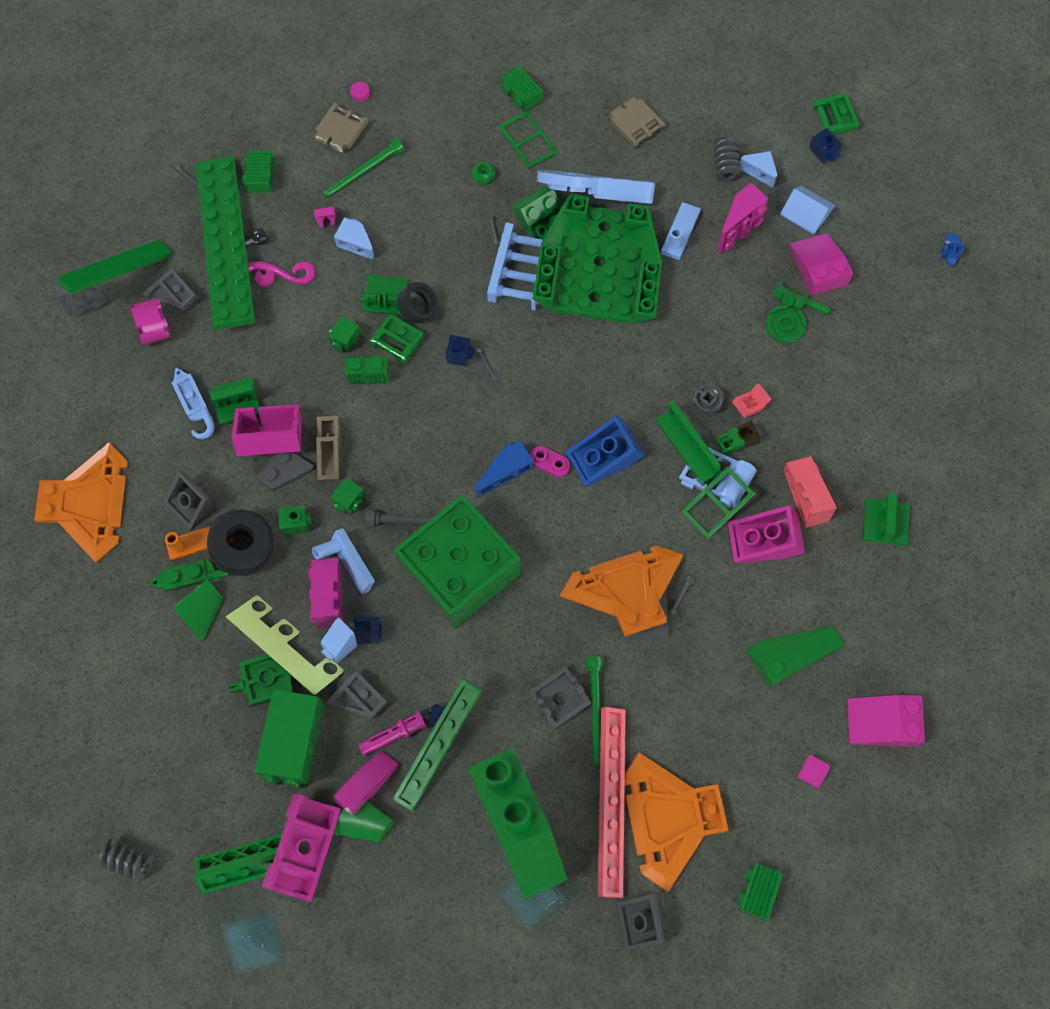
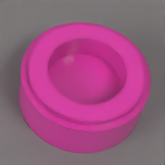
[350,82,370,102]

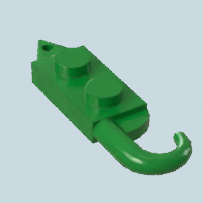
[149,560,229,592]

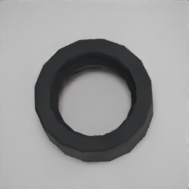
[397,282,438,323]

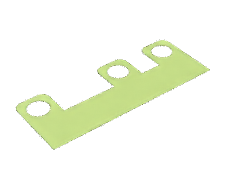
[226,595,344,695]

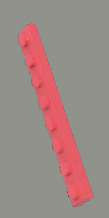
[598,707,625,898]

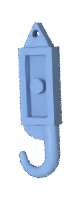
[171,368,215,439]

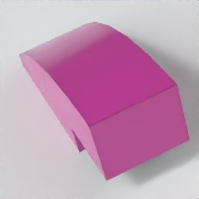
[334,751,399,816]

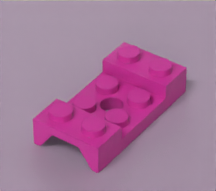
[262,794,341,902]

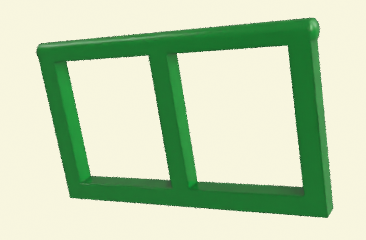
[498,111,558,169]
[681,467,756,539]

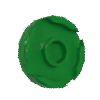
[765,305,807,344]

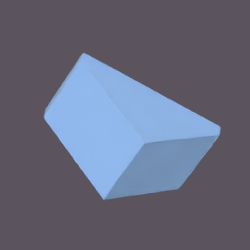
[739,151,777,188]

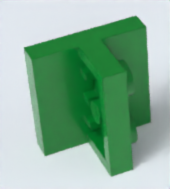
[210,377,260,426]
[862,493,910,547]

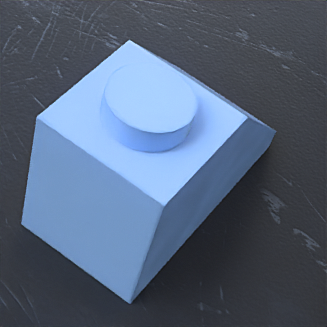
[334,217,374,260]
[321,618,357,664]

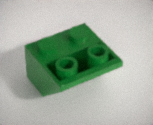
[511,187,562,240]

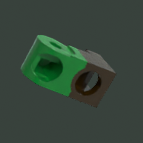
[717,420,760,456]

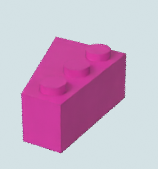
[308,558,344,629]

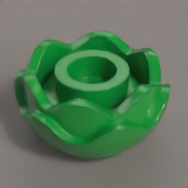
[472,162,496,185]

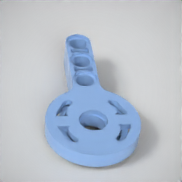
[537,170,655,204]

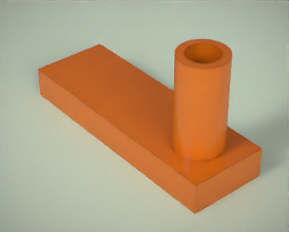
[165,526,234,562]

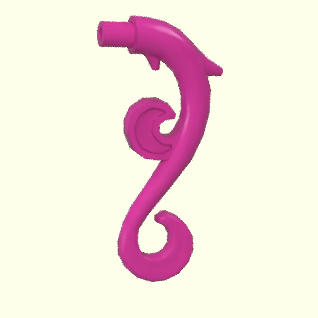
[248,261,316,287]

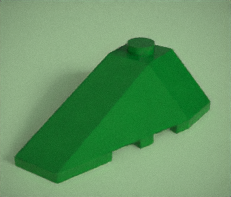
[745,626,845,689]

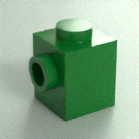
[328,317,361,353]
[330,477,366,515]
[278,506,312,535]

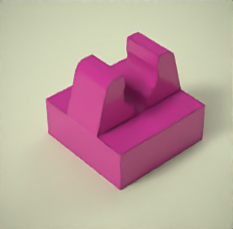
[314,206,336,227]

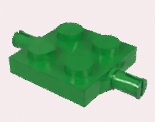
[228,654,294,707]

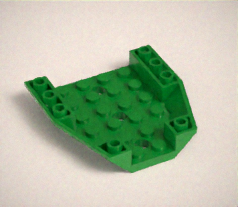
[532,194,662,324]

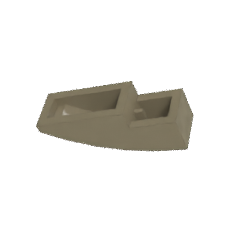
[316,416,341,480]

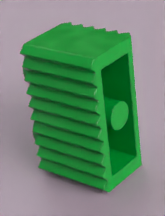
[501,65,543,111]
[242,150,275,193]
[344,356,389,385]
[736,863,783,921]

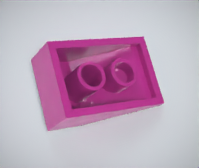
[789,233,853,296]
[728,505,805,563]
[847,695,925,747]

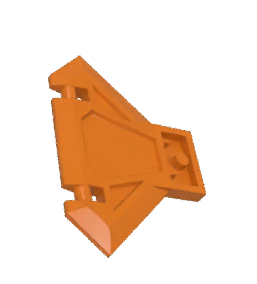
[34,443,128,563]
[560,545,684,637]
[625,752,729,892]

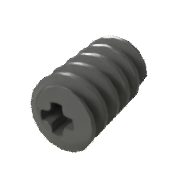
[714,137,741,182]
[98,838,154,882]

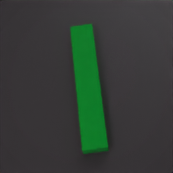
[57,239,171,295]
[393,679,483,811]

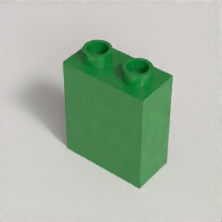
[468,748,568,900]

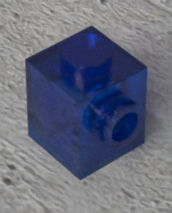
[809,128,842,164]
[446,335,474,367]

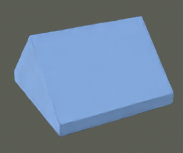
[780,186,835,234]

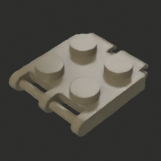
[609,97,665,148]
[315,102,369,152]

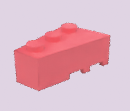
[784,456,837,528]

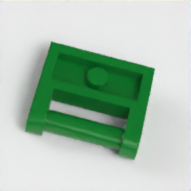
[812,93,859,138]
[370,314,425,365]

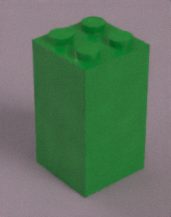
[254,689,325,789]

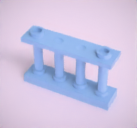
[487,223,543,310]

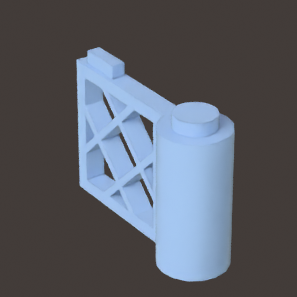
[679,447,757,509]

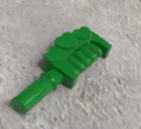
[773,281,831,315]

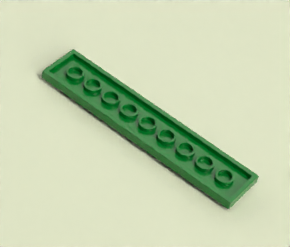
[196,156,256,330]

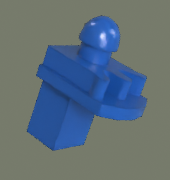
[941,233,965,266]

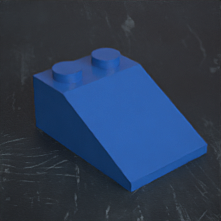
[566,416,646,487]

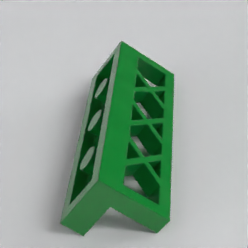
[656,400,721,486]
[195,833,283,895]

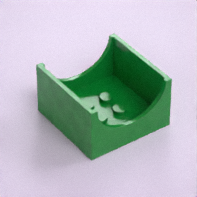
[393,494,521,629]

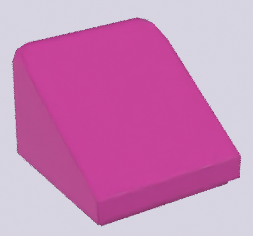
[797,755,831,789]

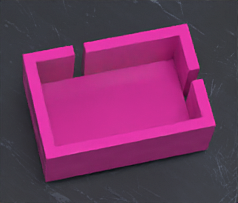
[232,404,303,456]

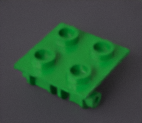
[362,275,408,315]

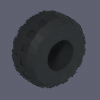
[207,509,274,576]

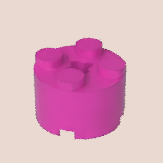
[129,298,170,345]

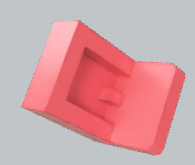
[732,384,771,418]

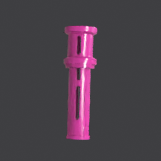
[358,710,427,757]

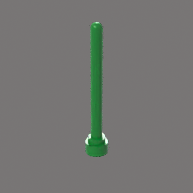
[323,137,405,198]
[585,657,603,767]

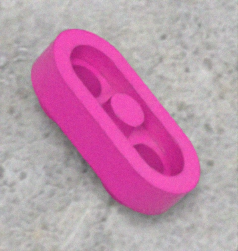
[530,446,570,478]

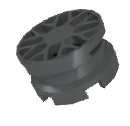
[693,384,724,417]

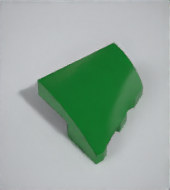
[173,579,224,642]
[333,801,394,843]

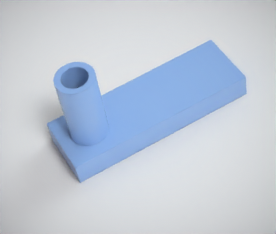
[661,202,701,260]
[312,528,375,595]

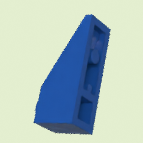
[475,440,533,497]

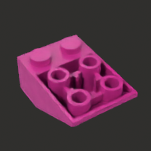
[717,183,768,254]

